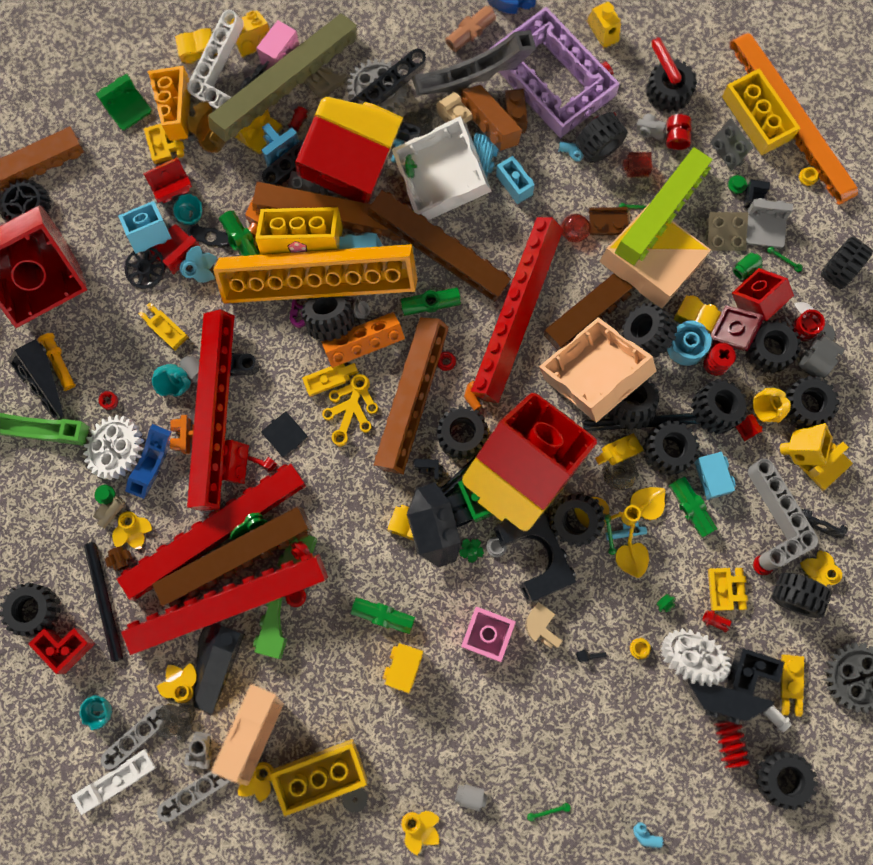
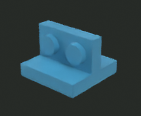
[262,123,299,167]

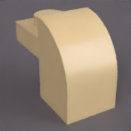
[436,92,473,123]
[526,602,562,649]

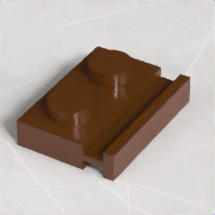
[589,207,628,235]

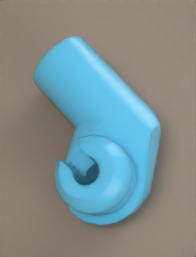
[559,142,584,161]
[633,822,663,848]

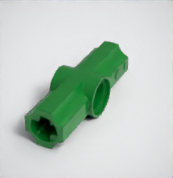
[219,210,260,256]
[400,287,461,316]
[669,476,717,538]
[351,597,415,634]

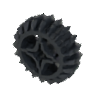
[0,179,52,222]

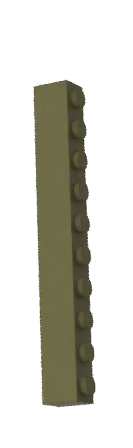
[208,13,357,142]

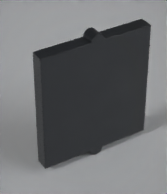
[261,411,308,457]

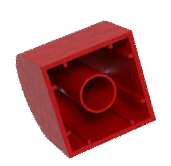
[0,205,88,329]

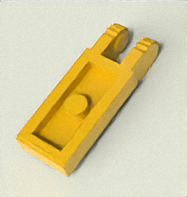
[138,303,189,351]
[780,655,804,717]

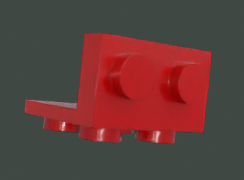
[143,157,192,203]
[149,224,202,275]
[222,440,249,484]

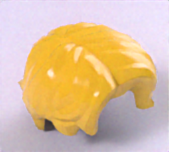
[753,388,791,423]

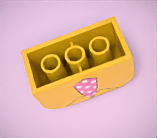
[255,207,343,255]

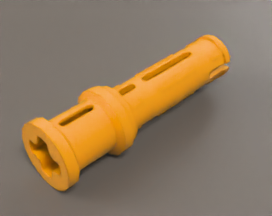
[37,333,76,391]

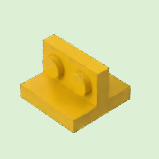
[235,109,283,155]
[798,442,853,491]

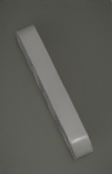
[101,705,172,769]
[157,771,231,822]

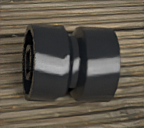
[447,493,474,528]

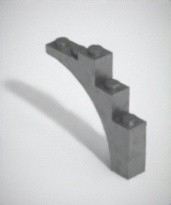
[412,30,536,96]

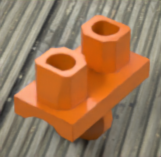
[170,415,194,454]

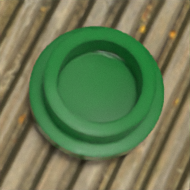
[728,175,747,194]
[94,485,115,505]
[656,594,676,613]

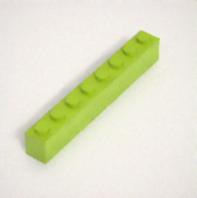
[614,147,713,266]

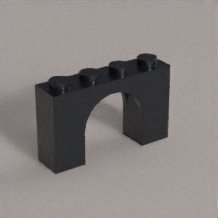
[493,511,576,604]

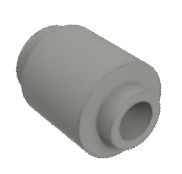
[179,356,199,385]
[455,784,488,811]

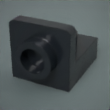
[414,459,443,482]

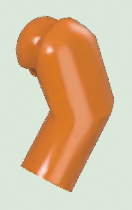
[464,381,482,411]

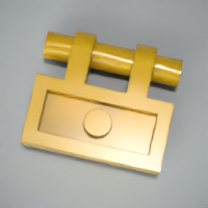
[144,123,185,164]
[708,568,748,611]

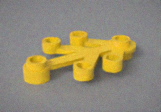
[322,374,378,447]

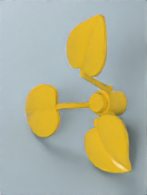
[574,487,665,578]

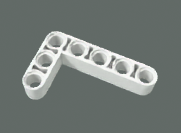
[187,10,244,109]

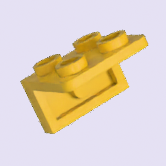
[230,11,270,57]

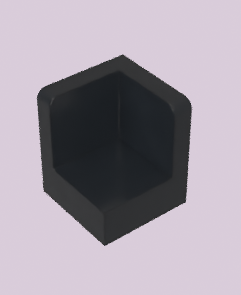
[744,179,770,208]

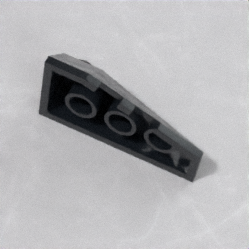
[193,623,245,714]

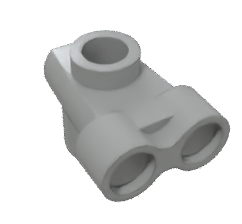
[636,114,667,141]
[184,732,211,769]

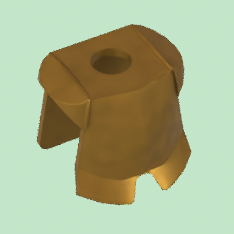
[187,101,226,153]

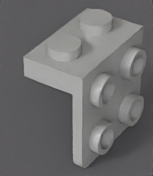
[746,198,793,249]

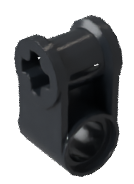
[230,353,260,376]

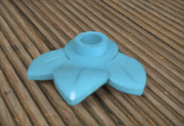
[180,246,217,283]

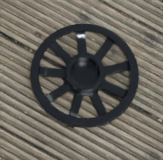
[124,247,166,289]

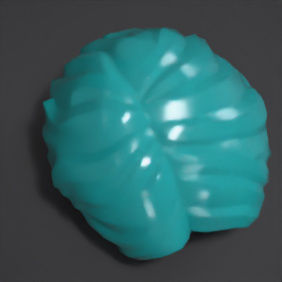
[152,364,191,397]

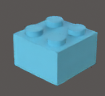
[118,201,172,253]

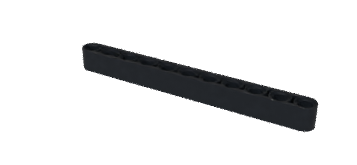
[262,48,426,186]

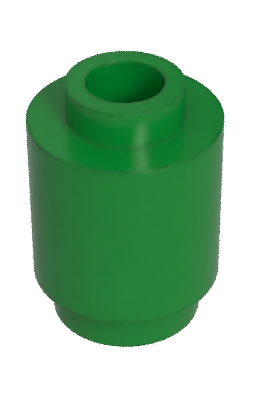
[733,253,763,281]

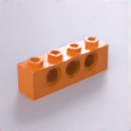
[321,312,405,368]

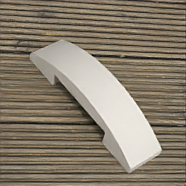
[72,749,156,815]

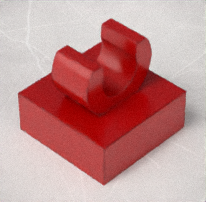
[736,414,763,442]

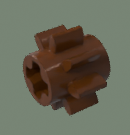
[104,546,132,572]

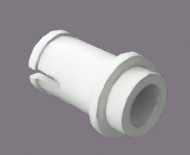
[763,705,791,733]

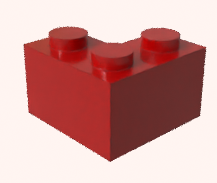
[28,628,96,674]

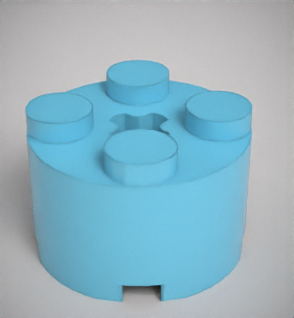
[667,321,712,366]

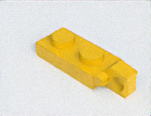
[302,363,359,397]
[595,433,644,466]

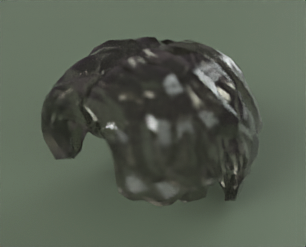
[602,458,639,491]

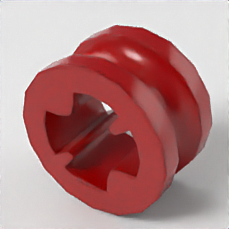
[98,391,118,410]

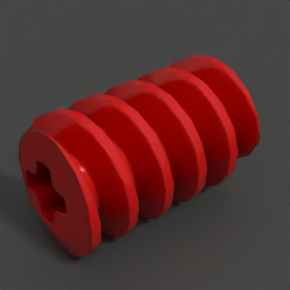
[703,343,736,376]
[714,721,750,768]

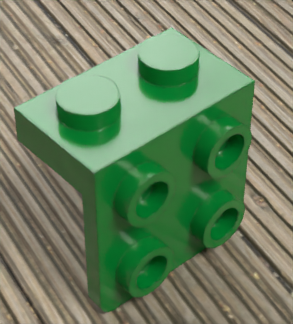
[96,73,152,131]

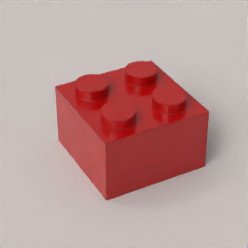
[732,268,794,321]

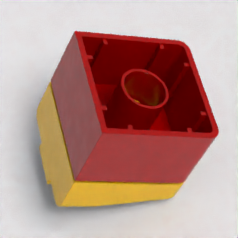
[295,97,403,204]
[462,393,597,531]

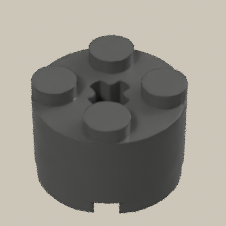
[798,334,845,381]

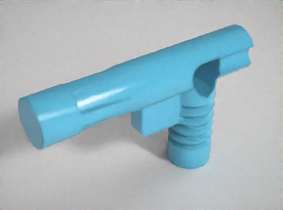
[605,521,647,540]

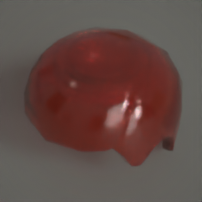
[560,213,591,243]

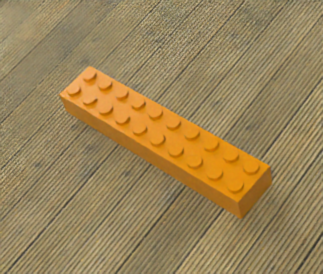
[213,244,418,304]

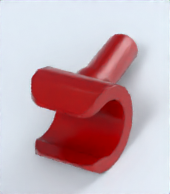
[248,456,277,471]

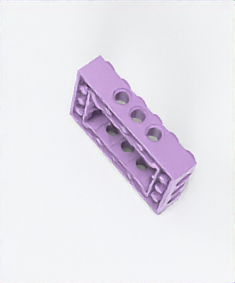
[489,7,620,138]

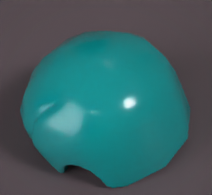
[173,194,203,225]
[79,695,113,730]

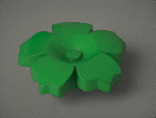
[405,154,417,178]
[459,539,484,563]

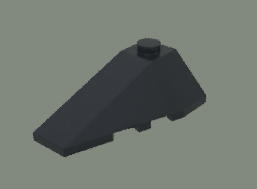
[8,339,64,420]

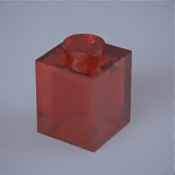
[623,152,652,177]

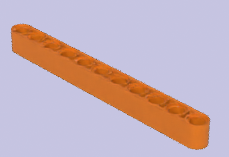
[730,33,858,205]

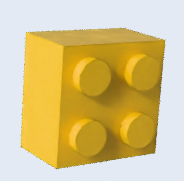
[382,643,424,693]

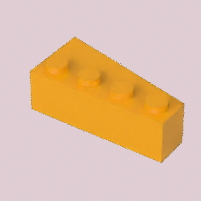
[148,66,190,141]

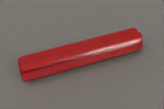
[651,37,681,84]

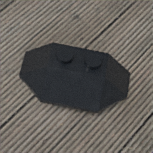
[407,483,461,568]
[683,678,774,724]

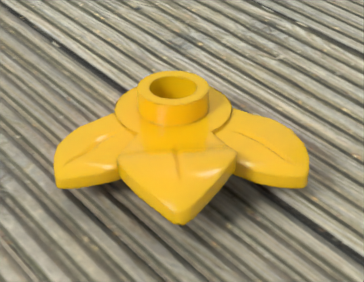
[112,511,152,550]
[800,550,842,586]
[157,664,197,703]
[238,762,274,802]
[401,811,439,855]

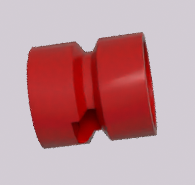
[666,114,692,150]
[792,309,825,341]

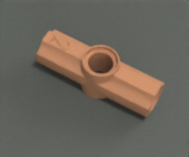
[445,6,496,52]

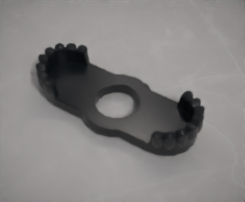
[187,223,230,247]
[801,509,848,539]

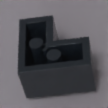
[726,648,785,695]

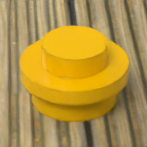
[799,167,818,186]
[630,638,651,659]

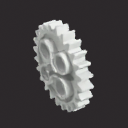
[83,415,144,480]
[661,629,731,686]

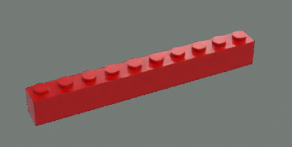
[471,217,564,403]
[187,309,235,511]
[117,463,306,601]
[121,553,328,655]

